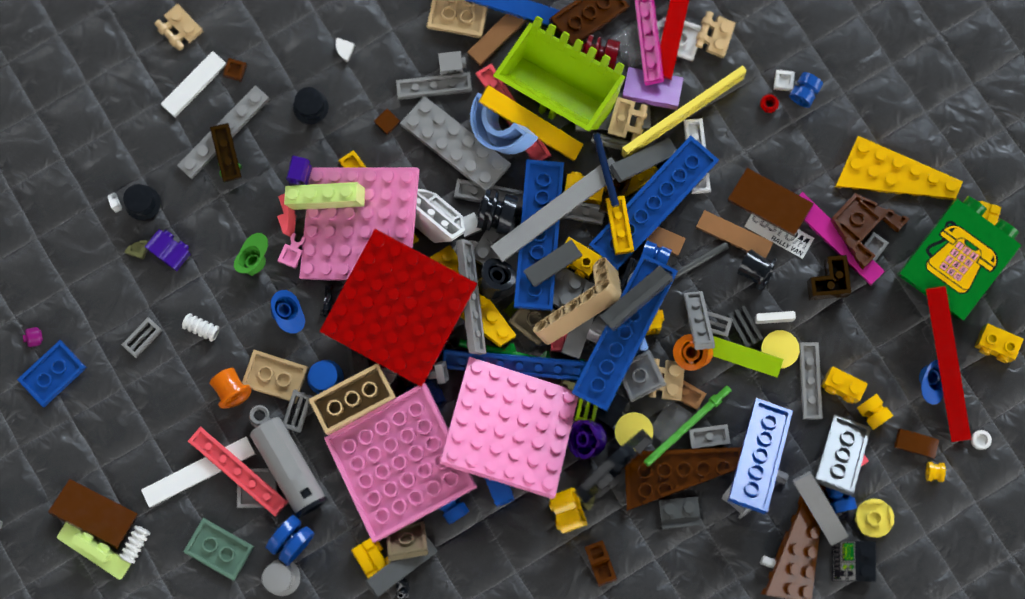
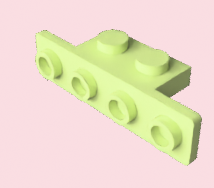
[57,522,131,580]

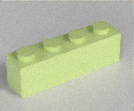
[284,182,365,210]

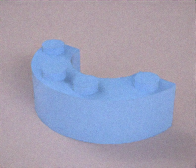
[470,93,539,154]

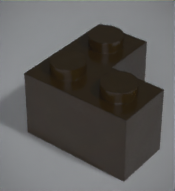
[807,255,851,300]

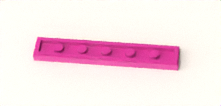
[635,0,664,86]
[799,192,885,286]

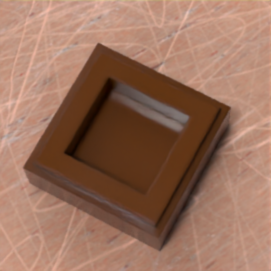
[223,58,247,82]
[374,108,400,135]

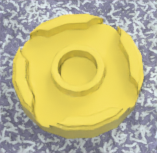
[761,330,800,369]
[614,412,654,451]
[854,498,894,538]

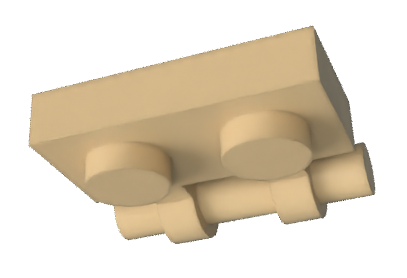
[154,4,203,51]
[695,11,736,58]
[607,97,648,141]
[648,358,685,401]

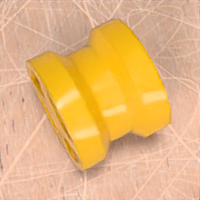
[925,462,946,482]

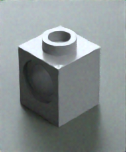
[438,51,466,75]

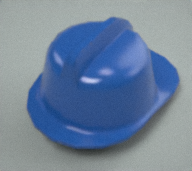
[270,290,305,334]
[919,360,944,405]

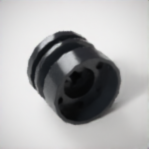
[477,189,518,235]

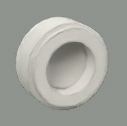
[970,430,992,450]

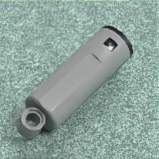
[250,405,328,518]

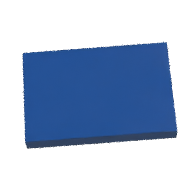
[17,340,87,407]

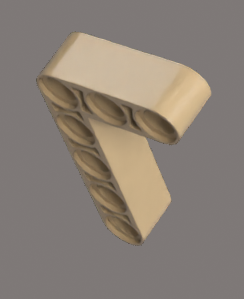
[533,257,621,345]

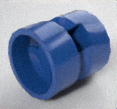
[789,72,823,108]
[639,240,672,265]
[826,487,857,513]
[439,497,470,525]

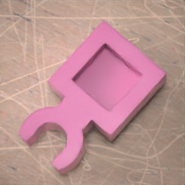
[278,233,305,269]

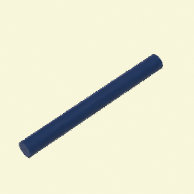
[593,133,619,208]

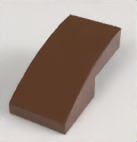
[894,429,939,459]
[584,540,617,587]

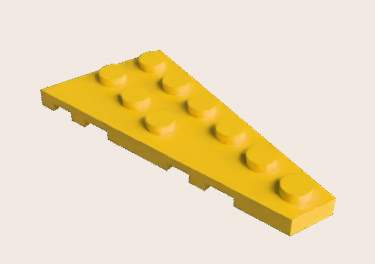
[835,136,963,200]
[429,245,516,347]

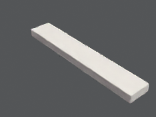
[141,436,255,508]

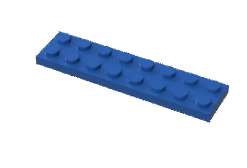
[589,135,719,271]
[514,159,564,311]
[572,254,678,411]

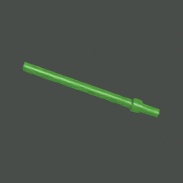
[643,385,732,467]

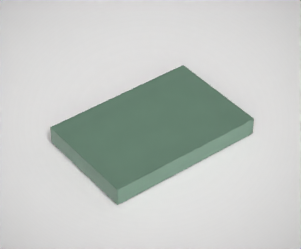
[183,518,255,581]

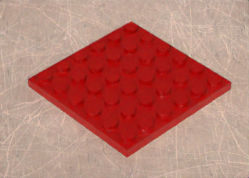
[319,229,478,387]

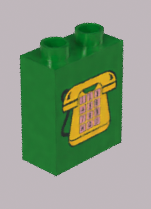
[897,196,1021,320]

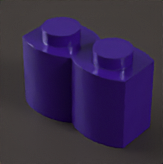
[286,156,312,186]
[145,229,191,272]

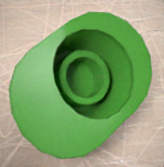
[234,233,268,276]

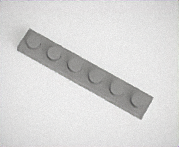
[177,85,270,179]
[456,239,486,355]

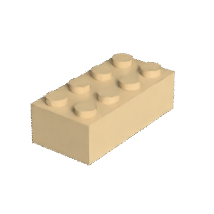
[308,363,397,435]

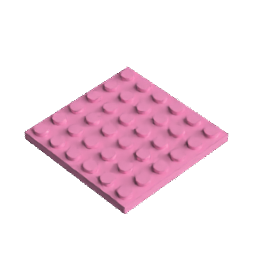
[299,167,420,281]
[439,357,578,499]
[324,383,477,543]

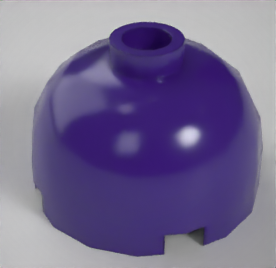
[568,420,607,459]

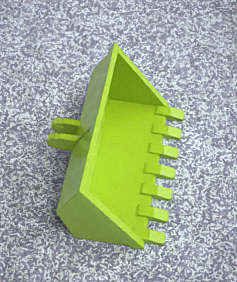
[493,16,625,131]

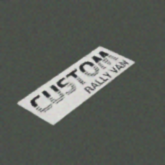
[744,214,814,259]

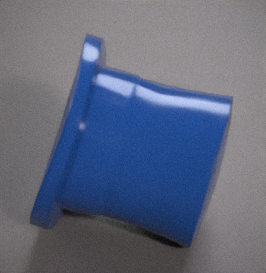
[307,360,344,394]

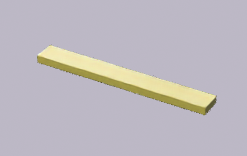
[621,65,747,158]

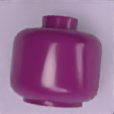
[22,327,43,347]

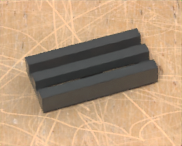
[727,305,763,347]

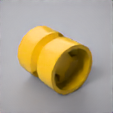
[857,394,893,430]

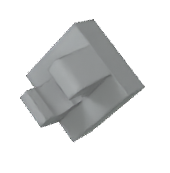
[428,361,449,384]

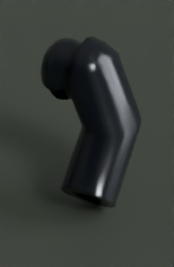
[396,578,410,599]

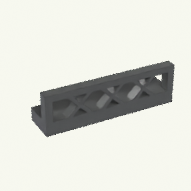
[600,266,673,331]

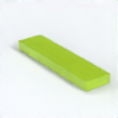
[712,336,784,378]

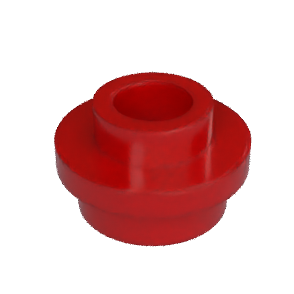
[760,94,779,113]

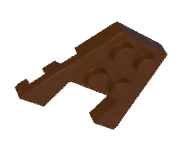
[830,193,909,269]

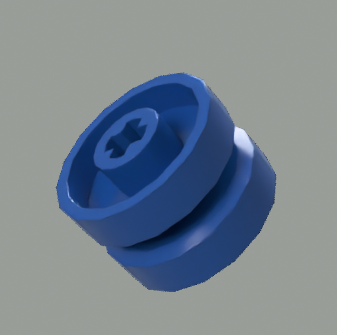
[265,515,315,566]

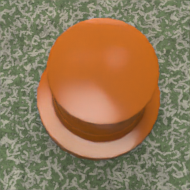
[673,334,713,371]
[209,368,252,408]

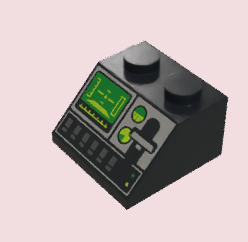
[832,541,876,582]

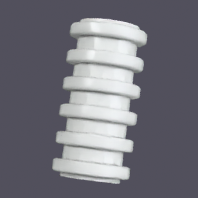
[182,313,219,342]
[119,525,150,563]

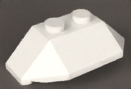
[415,189,465,243]

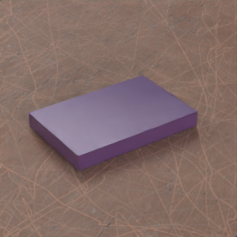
[622,67,683,110]

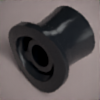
[293,87,329,125]
[123,184,161,220]
[737,249,777,290]
[477,258,516,299]

